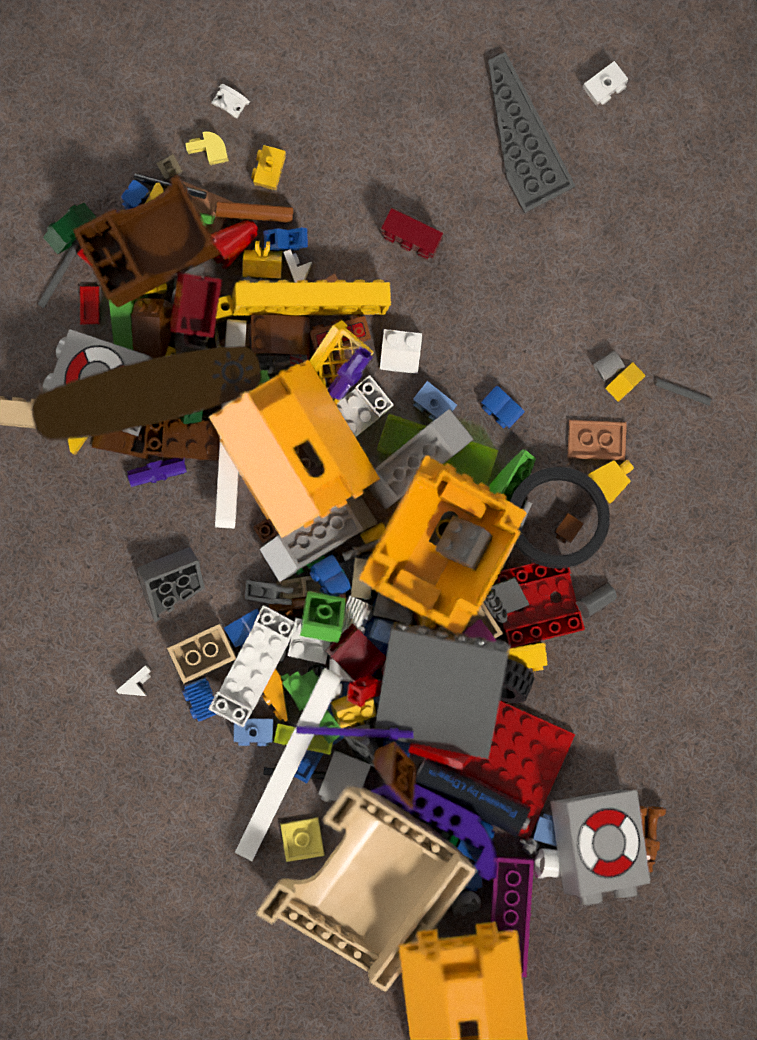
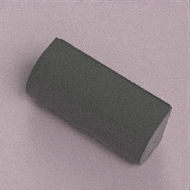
[575,584,617,619]

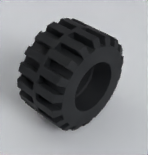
[500,659,535,703]

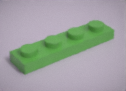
[282,671,340,744]

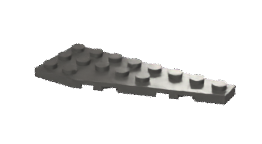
[488,52,576,213]

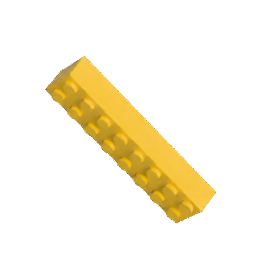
[232,280,391,316]

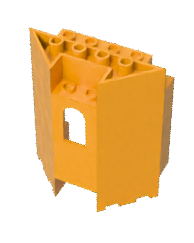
[209,359,380,538]
[359,455,527,634]
[399,922,528,1040]

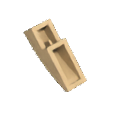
[277,576,321,599]

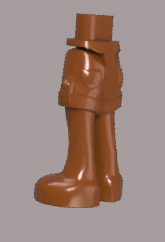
[639,806,666,872]

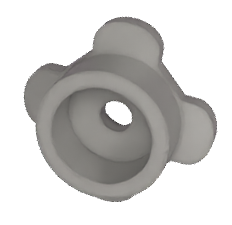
[520,837,539,855]

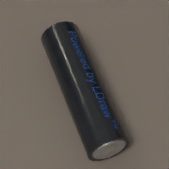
[415,758,531,837]

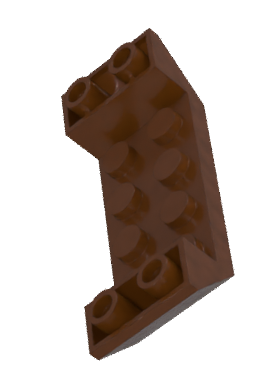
[144,419,220,461]

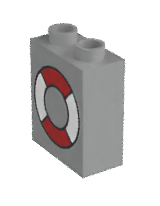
[43,329,154,436]
[551,789,650,905]

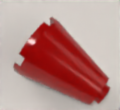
[211,220,258,269]

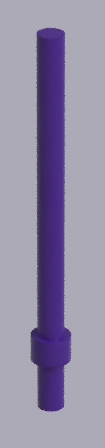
[296,726,414,740]

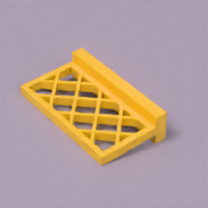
[310,321,374,406]

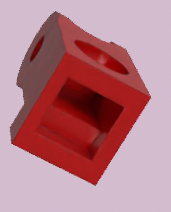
[347,675,383,707]

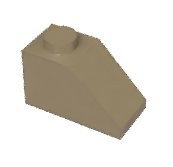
[351,558,371,599]

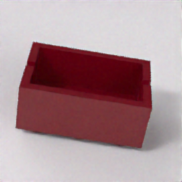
[381,208,443,260]
[170,273,222,338]

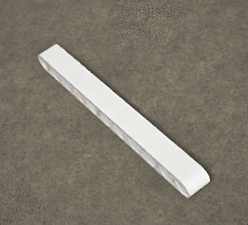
[215,319,246,528]
[235,668,342,861]

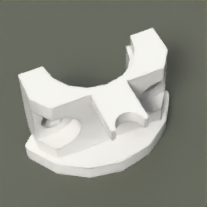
[212,84,250,119]

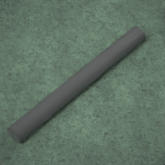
[37,239,81,308]

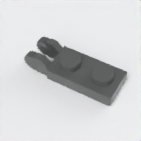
[245,579,293,605]

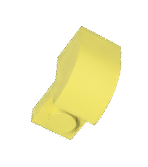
[185,132,228,165]

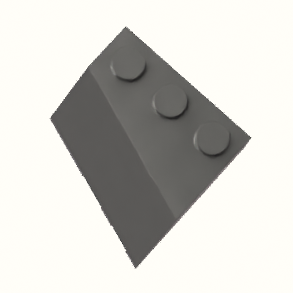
[137,547,205,622]

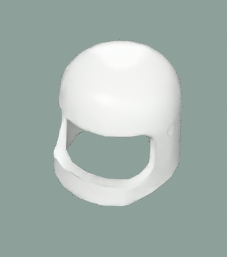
[534,849,561,878]

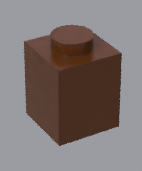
[554,513,584,544]

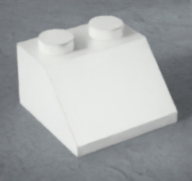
[380,329,422,374]

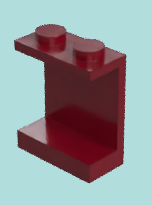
[325,623,387,681]

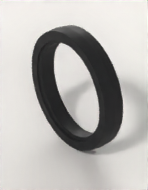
[510,467,610,569]

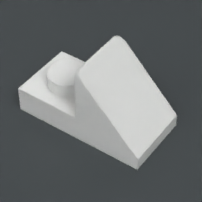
[283,249,312,283]
[329,659,355,700]
[116,665,152,696]

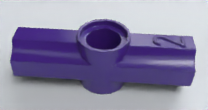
[328,347,373,400]
[127,458,187,487]

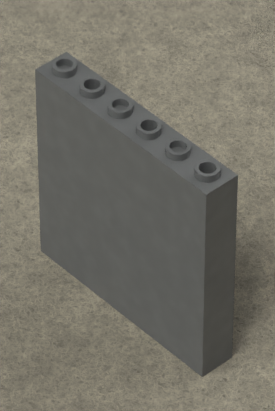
[375,622,510,759]

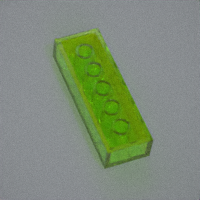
[376,414,498,485]

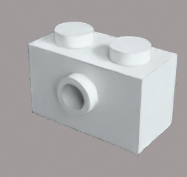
[583,61,628,105]

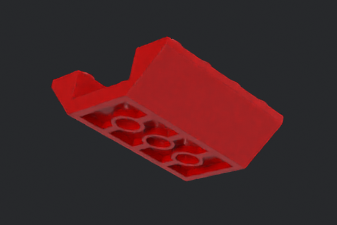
[493,563,585,648]

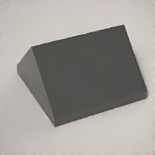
[344,723,383,767]

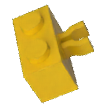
[251,145,286,191]
[243,241,283,279]
[330,696,377,728]

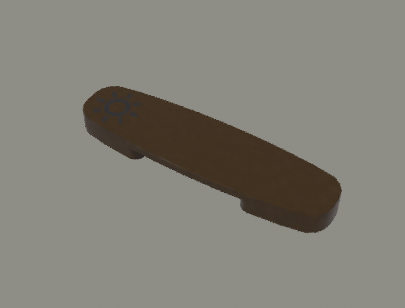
[32,346,261,441]

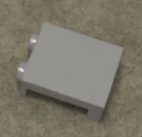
[318,750,371,803]

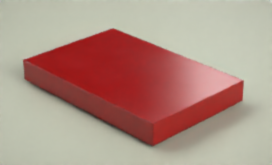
[409,743,475,769]

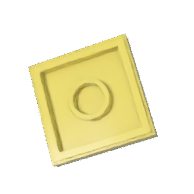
[280,817,324,862]

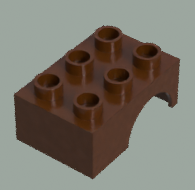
[73,175,220,308]

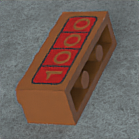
[310,314,371,352]

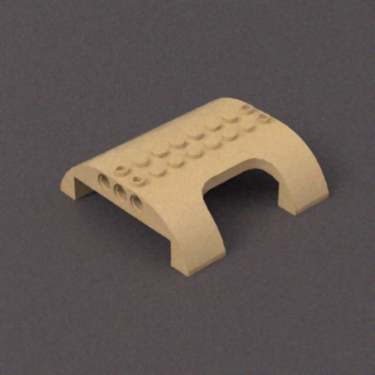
[256,786,476,992]

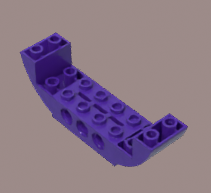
[371,784,498,881]

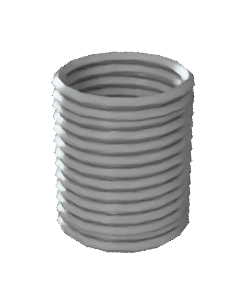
[594,351,625,381]

